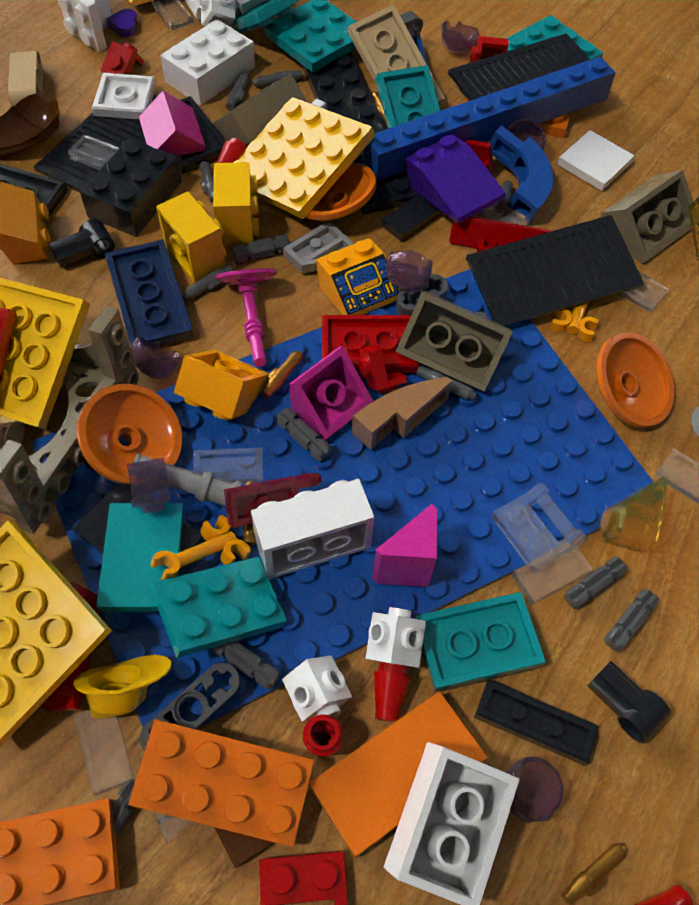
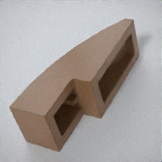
[352,377,452,450]

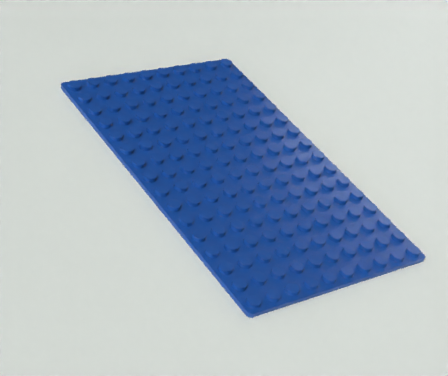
[32,269,662,729]

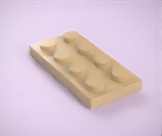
[347,4,445,104]

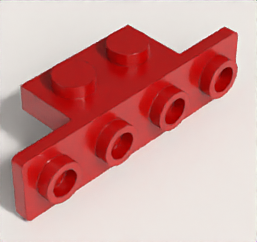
[449,216,552,252]

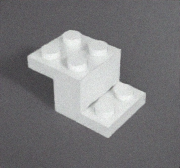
[57,0,112,53]

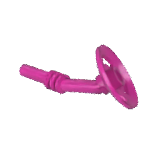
[215,268,277,367]

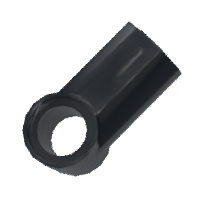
[49,219,115,267]
[587,661,671,744]

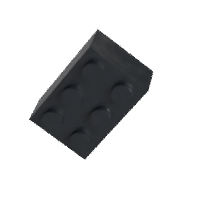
[80,138,181,237]

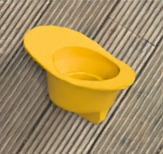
[73,655,171,719]

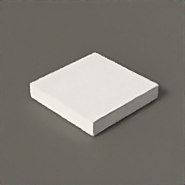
[92,73,156,119]
[557,130,635,191]

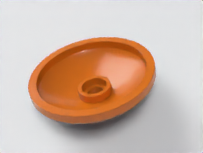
[305,162,376,221]
[596,332,675,428]
[77,384,182,486]

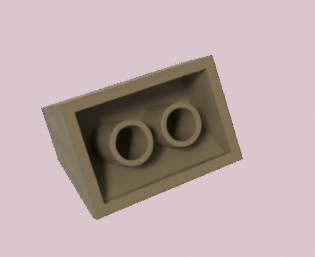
[212,73,308,146]
[600,170,699,263]
[395,291,513,392]

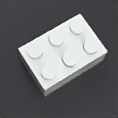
[160,19,255,106]
[251,479,374,579]
[383,742,520,905]

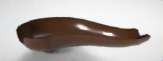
[0,93,60,155]

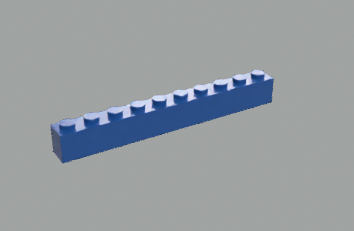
[364,57,616,181]

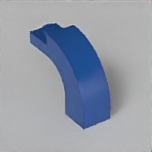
[490,125,553,226]

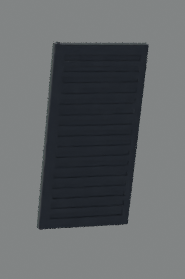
[448,33,591,101]
[33,95,157,192]
[466,215,644,327]

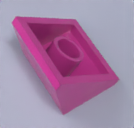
[139,91,206,156]
[289,346,373,440]
[372,504,437,587]

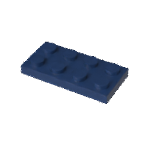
[105,239,194,353]

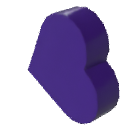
[106,9,138,37]

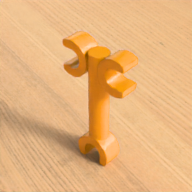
[550,302,599,342]
[150,515,251,580]

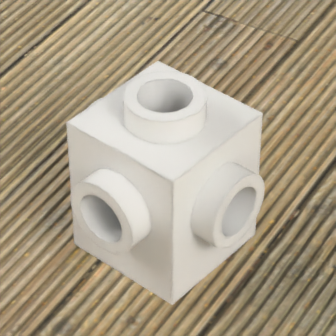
[198,0,237,26]
[365,607,426,668]
[282,655,352,722]

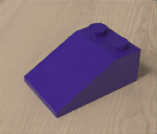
[405,134,506,223]

